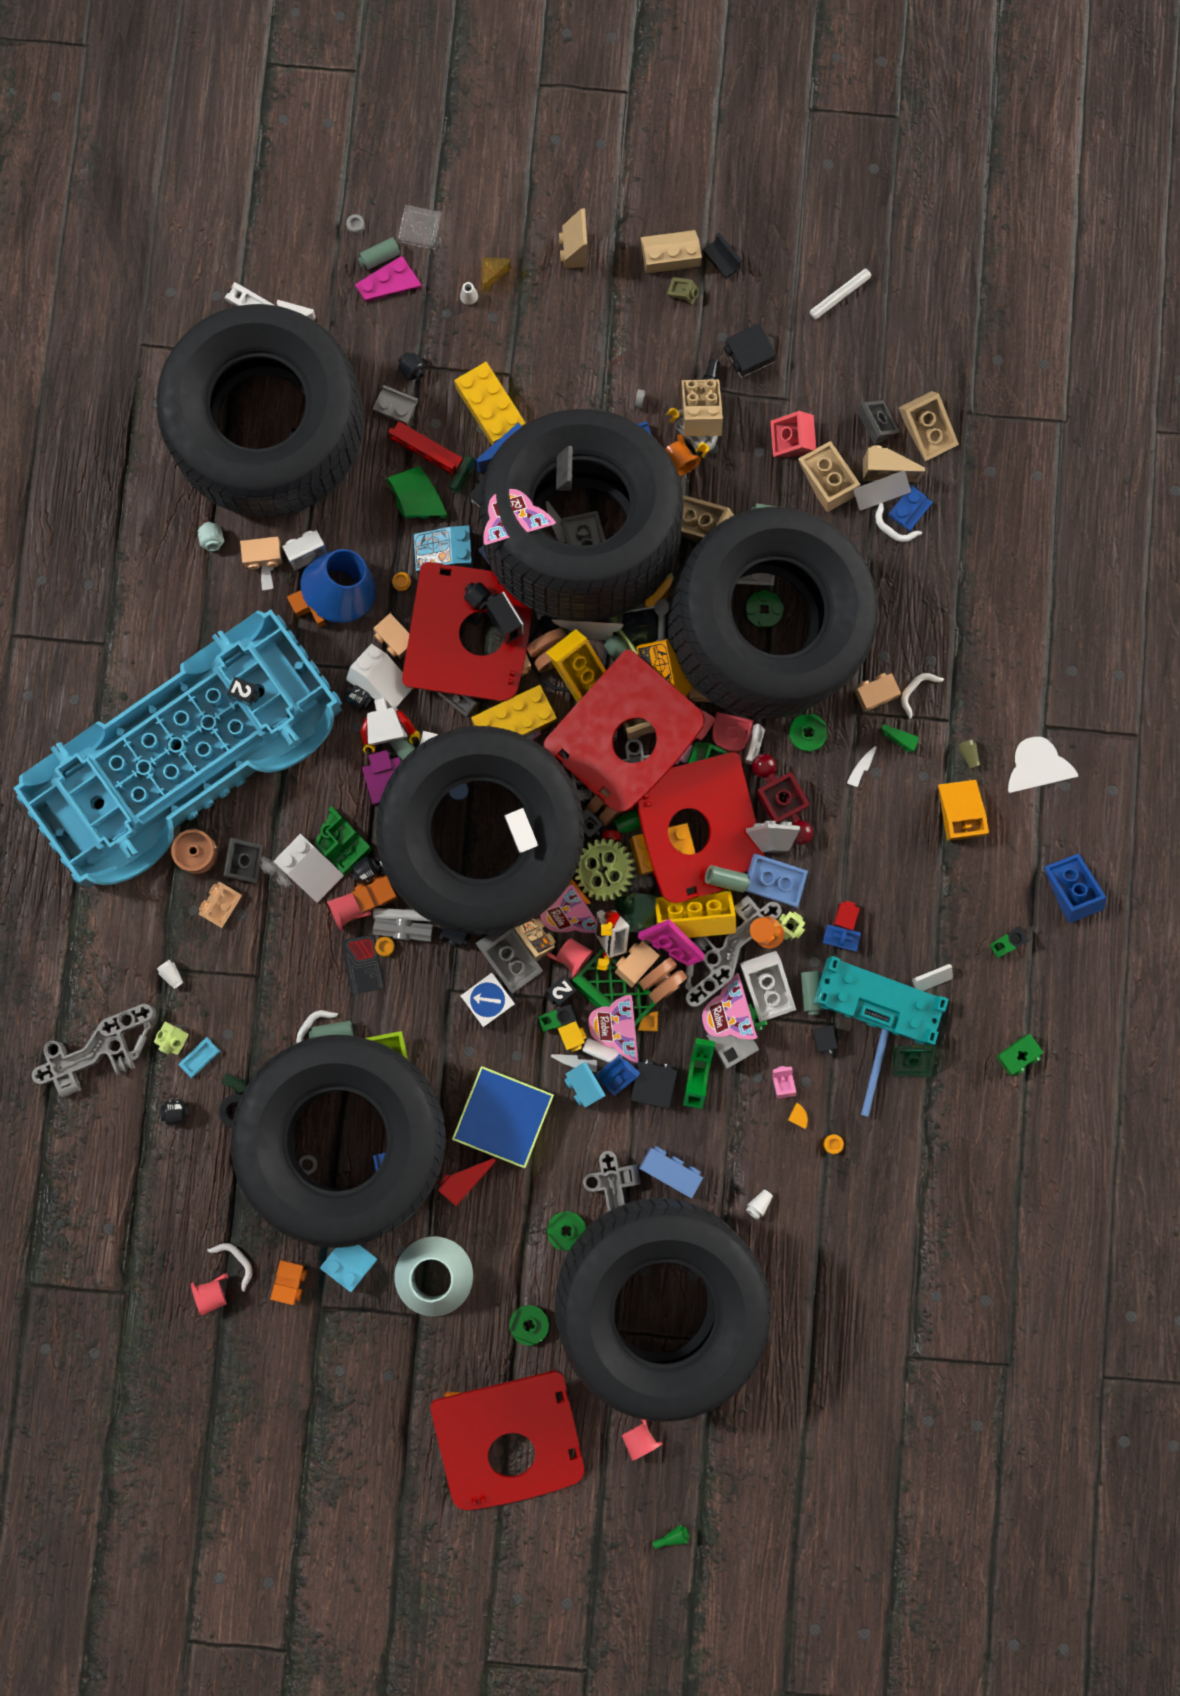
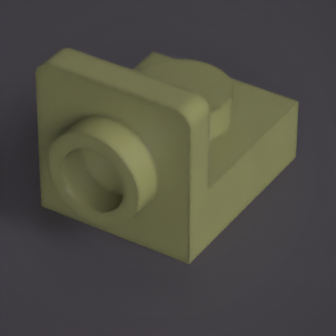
[667,277,699,305]

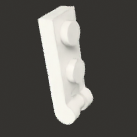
[224,282,274,306]

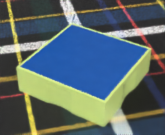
[452,1066,554,1168]

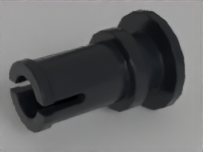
[701,359,720,380]

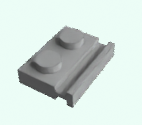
[373,385,418,425]

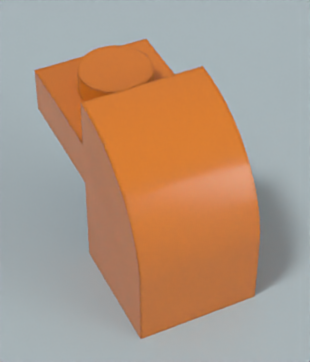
[287,591,326,628]

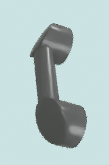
[654,598,670,642]

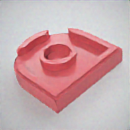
[712,712,754,753]

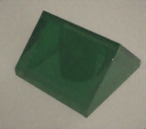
[892,1046,936,1077]

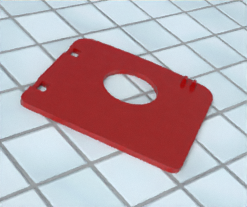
[402,562,532,701]
[544,649,705,813]
[637,752,765,903]
[430,1370,584,1510]

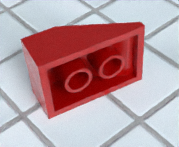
[439,1158,497,1206]

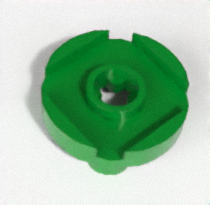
[745,590,784,629]
[788,714,827,753]
[547,1211,586,1251]
[509,1305,549,1346]

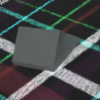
[858,400,900,445]
[224,838,263,883]

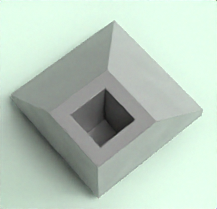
[746,821,800,853]
[706,1034,759,1069]

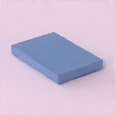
[745,854,808,908]

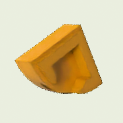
[638,1012,658,1031]
[788,1103,808,1129]

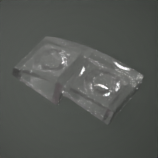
[260,856,294,890]

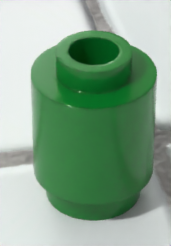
[614,809,641,834]

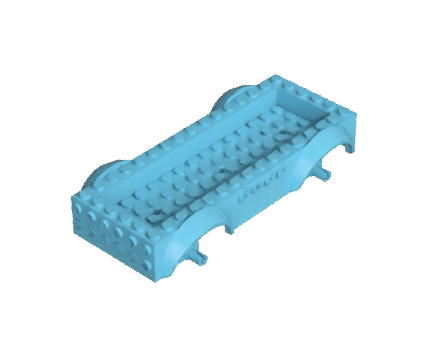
[14,609,342,888]

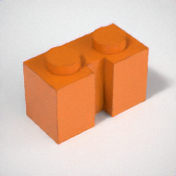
[351,875,398,914]
[270,1259,307,1305]

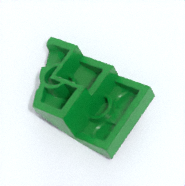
[387,466,447,518]
[314,806,373,876]

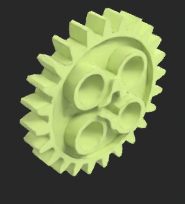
[575,839,636,901]

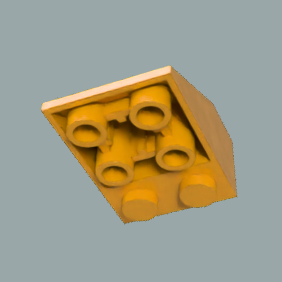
[938,780,989,841]

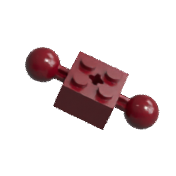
[752,754,813,845]

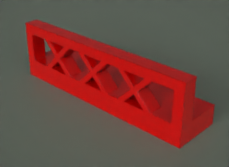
[388,422,463,476]

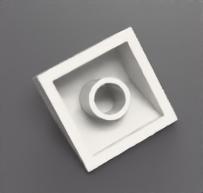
[282,530,327,571]

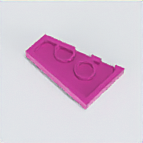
[355,256,422,302]
[638,919,705,966]

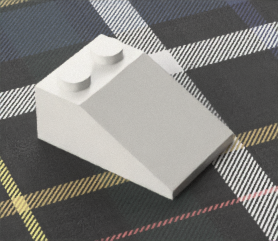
[346,644,413,708]
[273,834,344,903]
[740,951,796,1022]

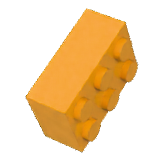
[629,823,695,877]

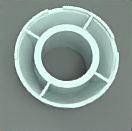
[395,1236,473,1316]

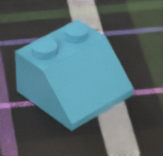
[564,1061,606,1107]
[320,1245,377,1292]

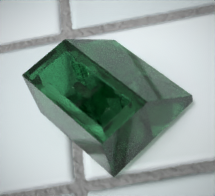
[615,893,656,935]

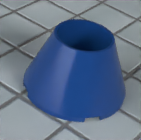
[301,549,376,623]

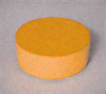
[375,937,395,957]
[823,1134,844,1154]

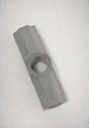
[373,918,433,942]

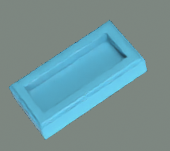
[178,1037,221,1078]

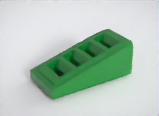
[879,724,919,754]

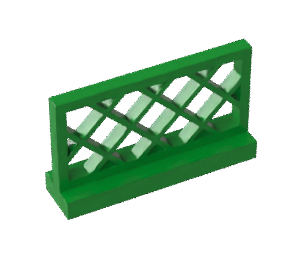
[571,948,655,1026]

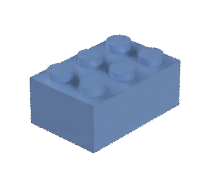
[639,1146,703,1198]

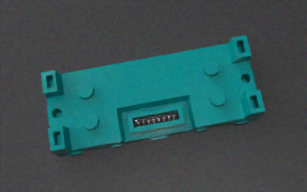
[813,956,949,1046]

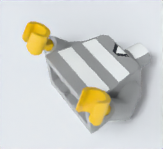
[666,408,718,458]

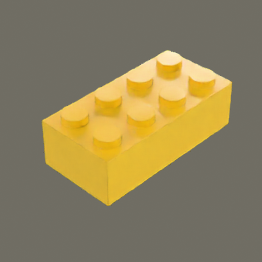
[454,362,526,445]
[546,629,606,703]
[471,685,557,737]
[654,891,736,938]

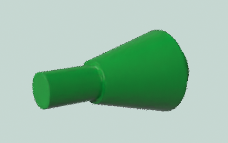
[653,1524,690,1549]

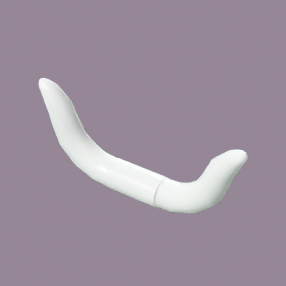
[875,503,922,542]
[901,673,944,719]
[296,1010,338,1043]
[207,1243,253,1292]

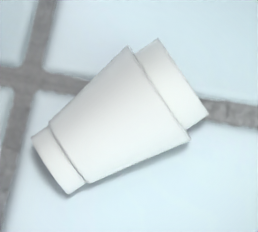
[460,282,478,305]
[157,960,184,989]
[746,1190,773,1220]

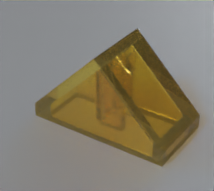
[481,257,511,292]

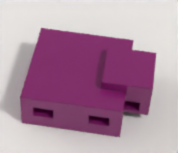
[362,750,401,806]

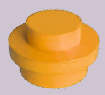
[392,572,411,591]

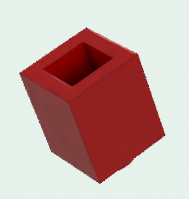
[832,901,860,930]

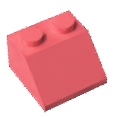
[770,411,816,458]

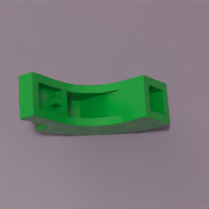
[683,1038,715,1109]

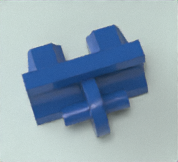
[822,924,861,952]

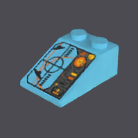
[414,526,472,572]

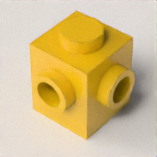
[558,1021,587,1052]

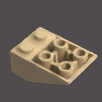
[682,380,723,436]

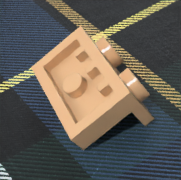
[199,882,242,928]

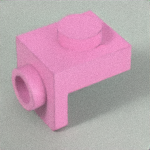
[772,1066,796,1099]

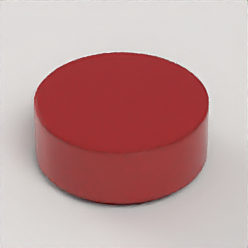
[602,830,621,843]

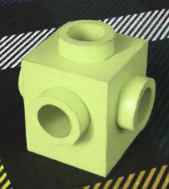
[778,912,805,940]
[154,1021,189,1055]

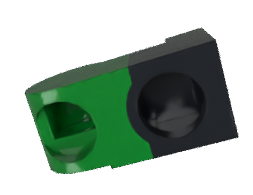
[989,926,1029,958]
[538,1004,578,1032]

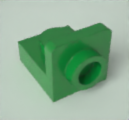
[748,1004,767,1031]

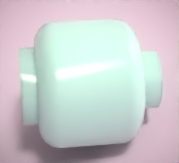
[198,522,224,551]

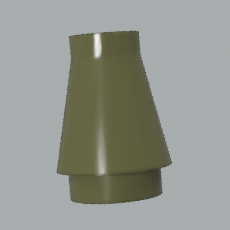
[958,739,980,768]

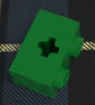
[995,1034,1044,1076]

